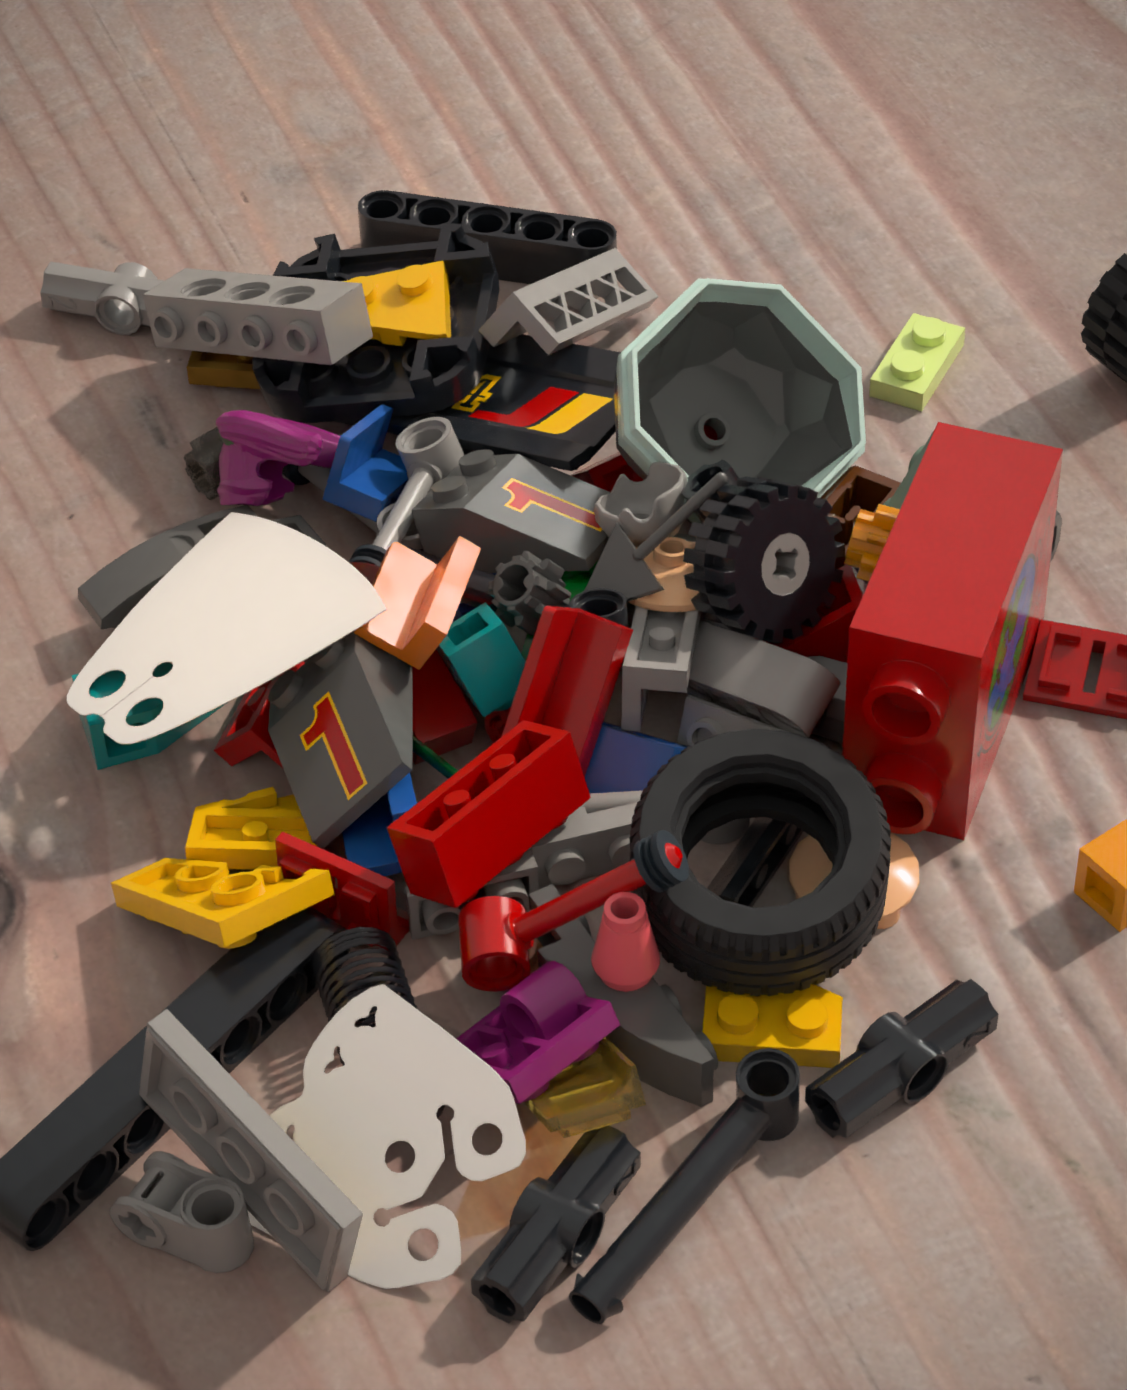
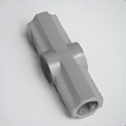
[40,262,164,335]

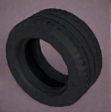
[629,729,891,996]

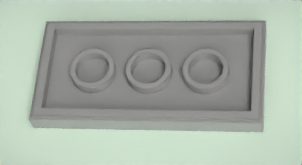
[139,1009,363,1292]

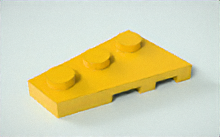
[111,858,335,949]

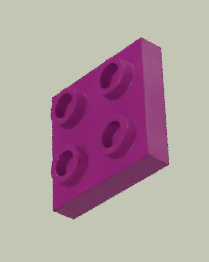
[456,961,620,1104]

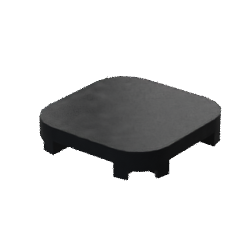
[252,223,500,423]

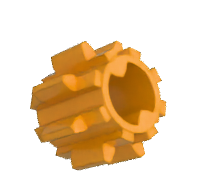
[844,504,900,582]

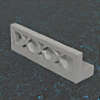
[479,248,659,355]
[621,534,702,731]

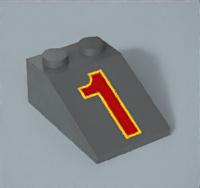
[411,450,611,573]
[268,631,413,849]

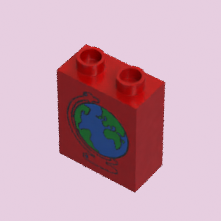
[842,422,1063,840]

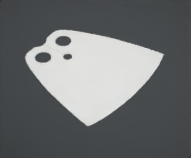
[67,512,387,744]

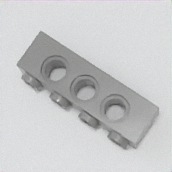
[143,268,373,365]

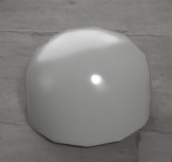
[594,462,687,547]

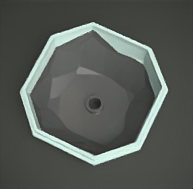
[614,278,866,524]

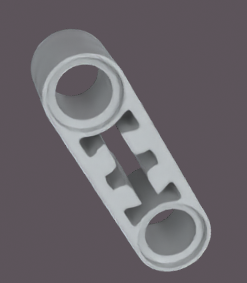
[686,620,841,737]

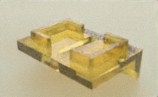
[524,1037,646,1138]

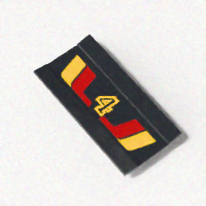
[335,334,621,471]

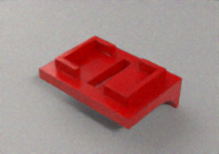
[1023,619,1127,720]
[275,831,409,951]

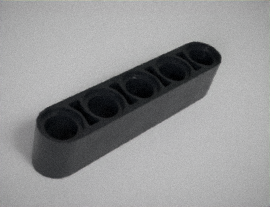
[358,190,617,284]

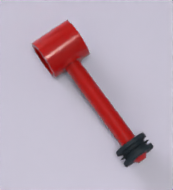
[458,830,689,992]

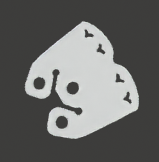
[247,984,526,1289]

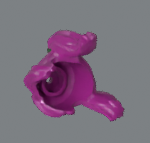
[216,410,341,506]

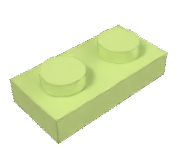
[869,313,965,412]

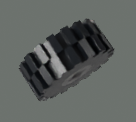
[683,476,845,643]

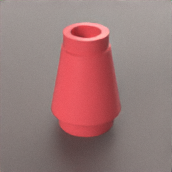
[591,892,660,992]

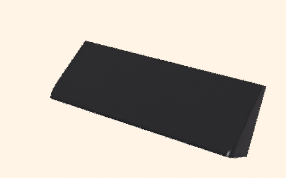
[707,817,804,907]

